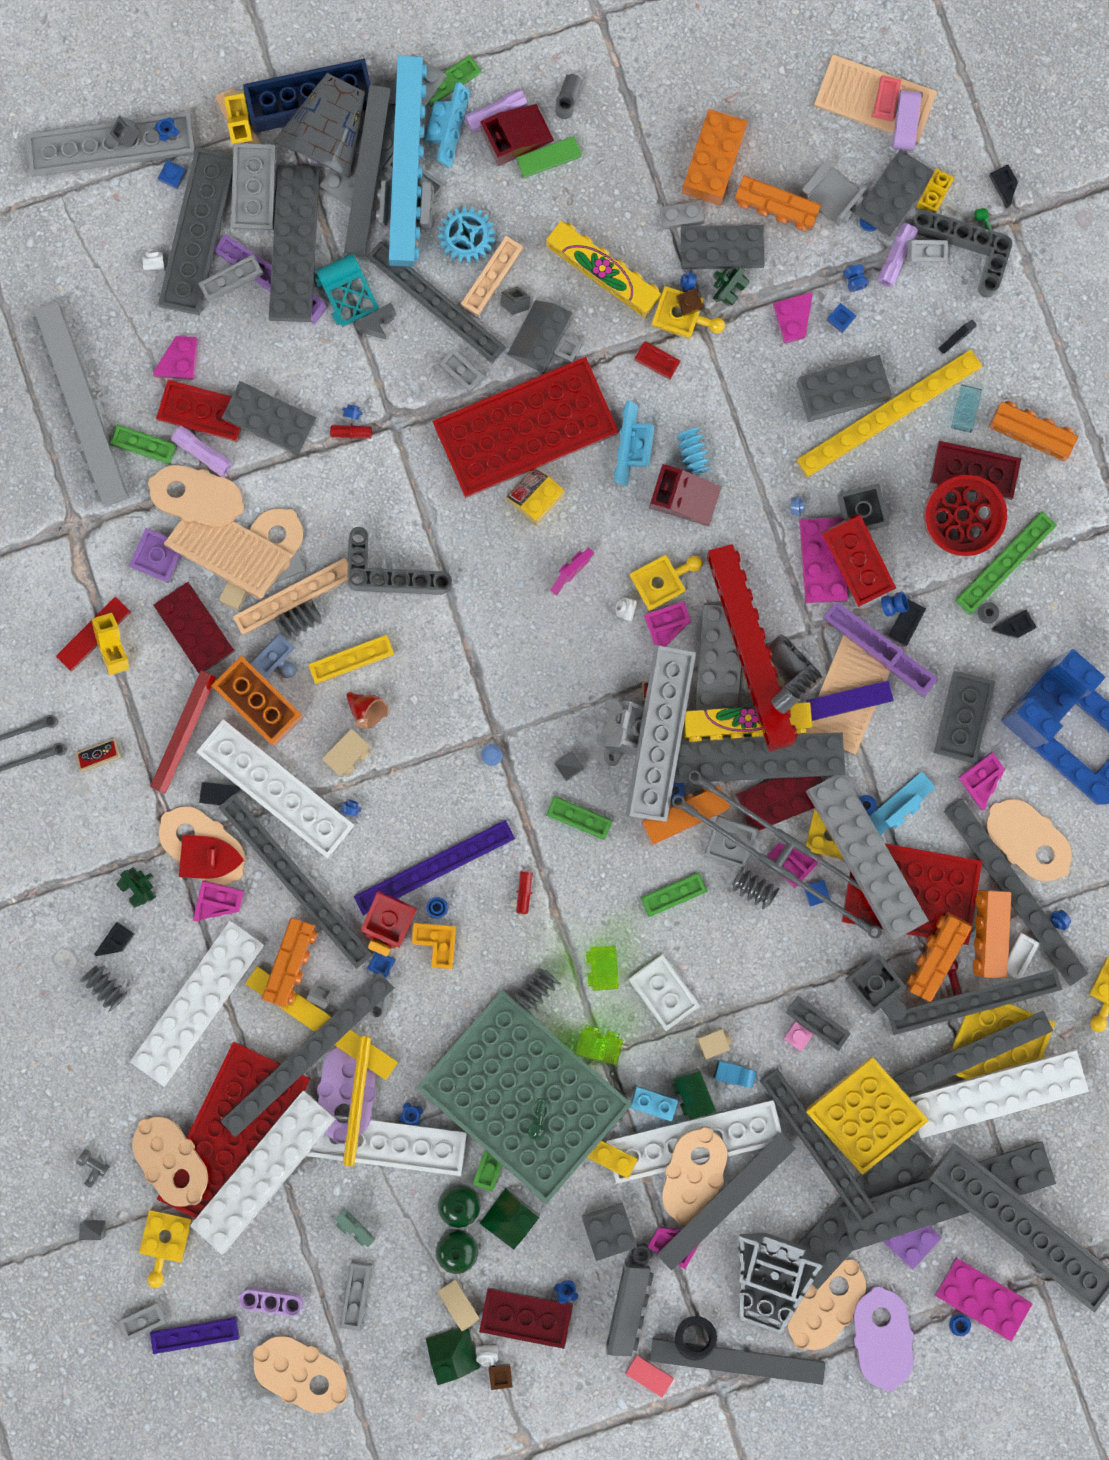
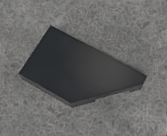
[989,164,1018,208]
[938,319,977,354]
[992,609,1037,639]
[199,782,241,806]
[94,922,135,956]

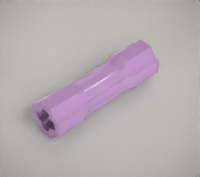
[464,88,527,133]
[877,223,918,287]
[171,426,233,477]

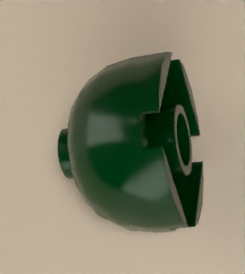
[438,1183,481,1228]
[435,1229,479,1274]

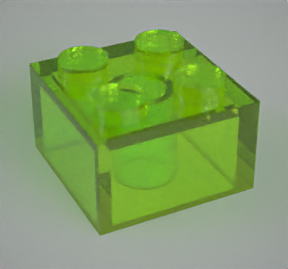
[586,946,619,991]
[575,1024,624,1065]

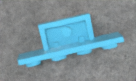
[425,82,470,168]
[614,401,654,487]
[869,772,935,835]

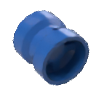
[843,264,869,292]
[881,591,909,617]
[426,897,448,918]

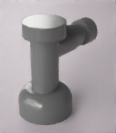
[76,1148,110,1188]

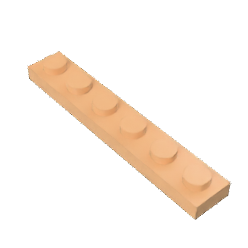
[233,558,355,636]

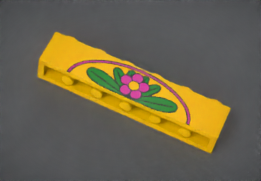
[546,221,661,319]
[682,702,812,742]

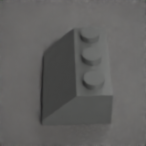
[507,300,573,374]

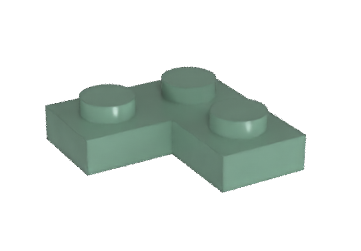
[335,1208,376,1247]

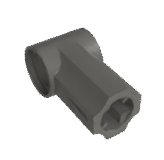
[555,74,583,119]

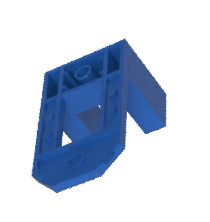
[1000,649,1109,805]

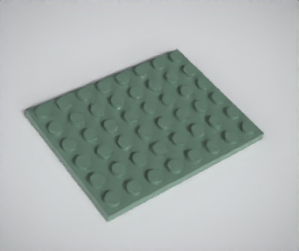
[416,990,632,1205]

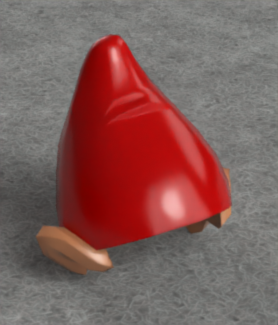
[347,692,389,729]

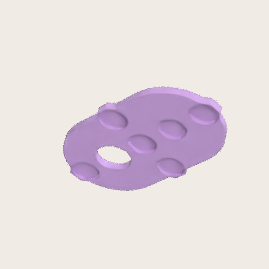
[317,1047,377,1144]
[853,1286,914,1391]

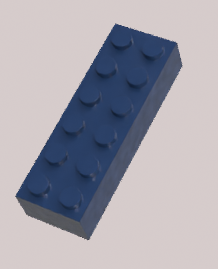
[243,58,371,133]

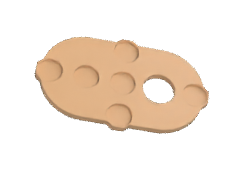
[148,465,245,527]
[248,509,304,595]
[986,799,1072,881]
[159,807,245,885]
[132,1117,208,1206]
[662,1126,727,1225]
[787,1259,866,1350]
[253,1336,347,1413]

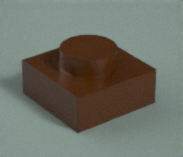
[676,288,704,317]
[488,1364,513,1390]

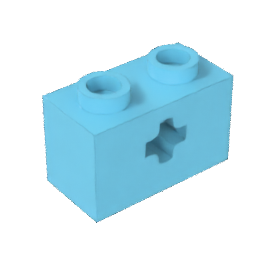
[630,1086,678,1121]

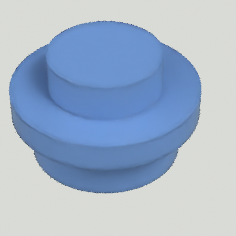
[791,496,805,517]
[481,744,502,766]

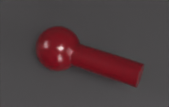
[947,959,962,996]

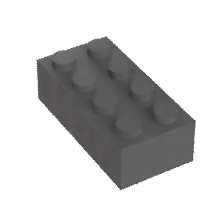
[797,355,892,422]

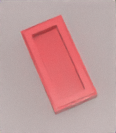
[872,76,901,121]
[625,1354,674,1398]

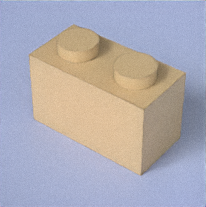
[322,728,371,778]
[696,1028,732,1059]

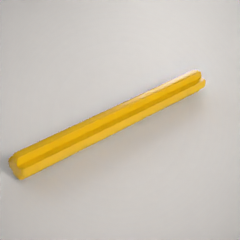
[343,1036,371,1167]

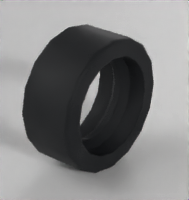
[674,1316,717,1361]

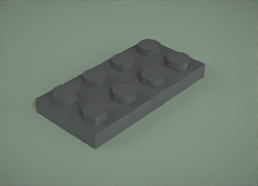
[855,149,934,237]
[680,225,765,269]
[222,381,316,456]
[934,671,996,764]

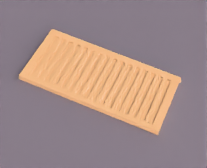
[814,55,937,143]
[164,519,292,599]
[805,635,890,755]

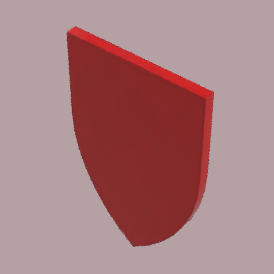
[179,835,245,879]

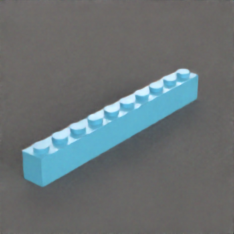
[389,56,427,267]

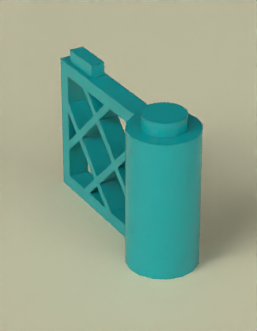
[314,253,379,328]

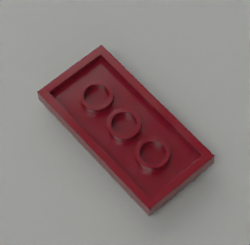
[930,441,1021,500]
[153,582,235,673]
[736,777,823,831]
[479,1287,573,1349]

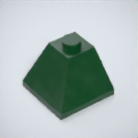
[479,1188,540,1250]
[426,1328,480,1386]

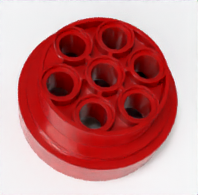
[923,475,1007,556]

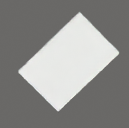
[628,954,700,1031]

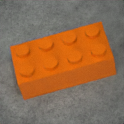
[682,108,748,206]
[211,656,304,747]

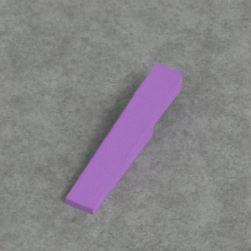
[215,234,327,324]
[823,601,938,698]

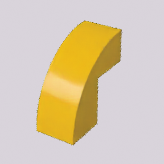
[223,90,252,144]
[92,613,129,676]

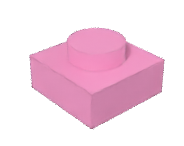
[783,1021,813,1052]

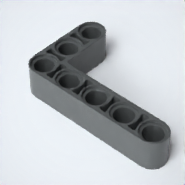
[911,210,1012,297]
[347,527,452,595]
[768,634,823,714]

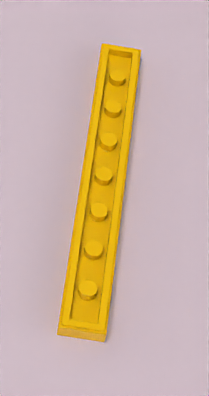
[245,966,399,1081]

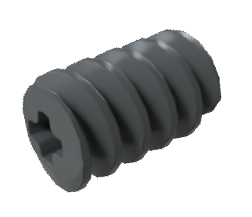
[274,599,322,640]
[732,866,779,910]
[80,966,128,1012]
[514,968,561,1015]

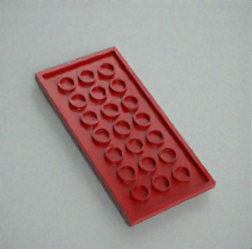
[432,357,619,499]
[157,1041,311,1218]

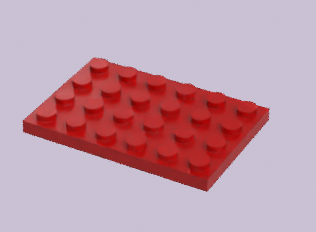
[841,843,982,945]

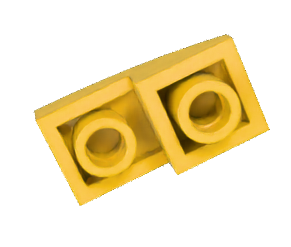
[916,168,955,213]

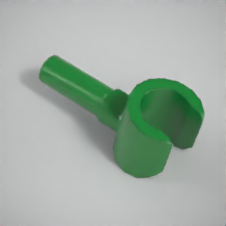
[974,208,992,230]

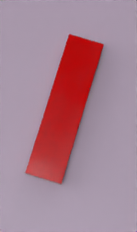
[56,597,131,672]

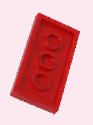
[156,379,241,442]
[821,513,896,607]

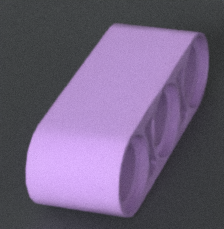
[892,90,922,151]
[239,1287,304,1316]

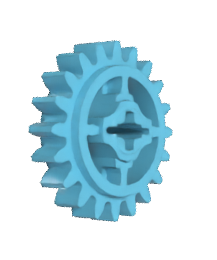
[438,206,495,265]

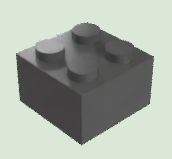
[837,484,889,531]
[582,1202,637,1261]

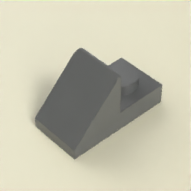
[355,303,396,339]

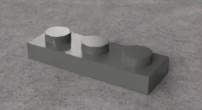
[785,995,851,1051]

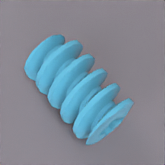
[677,428,712,475]

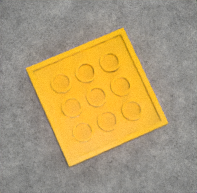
[950,990,1056,1079]
[806,1055,929,1175]

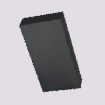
[888,599,926,646]

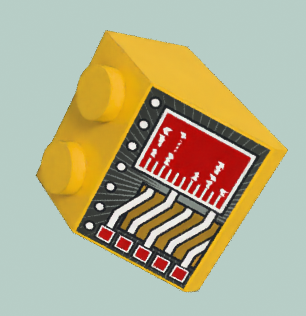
[505,468,565,526]

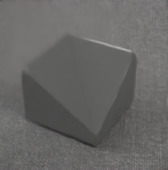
[110,116,140,147]
[500,286,530,315]
[555,752,584,781]
[79,1220,106,1240]

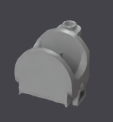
[597,699,644,766]

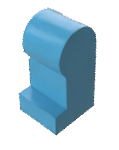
[713,1060,757,1088]

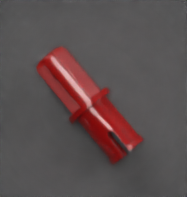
[330,423,372,440]
[516,871,533,914]

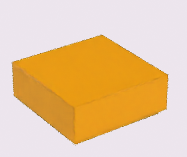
[368,938,393,956]

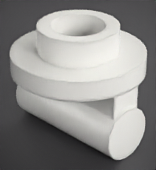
[142,249,165,270]
[615,597,637,622]
[476,1345,498,1367]

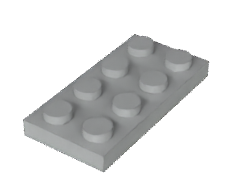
[231,143,276,230]

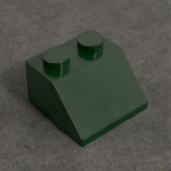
[672,1068,716,1120]

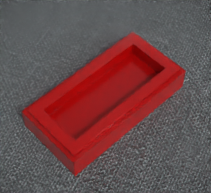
[634,341,681,380]

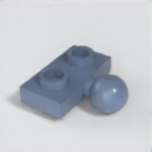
[250,633,296,678]

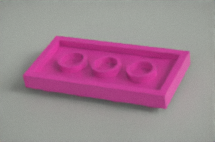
[799,517,848,604]
[935,1257,1033,1342]

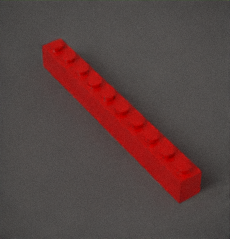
[707,544,798,752]

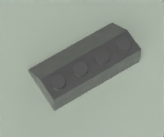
[606,1260,654,1356]

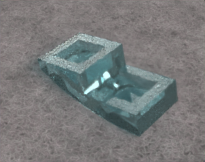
[951,385,982,433]

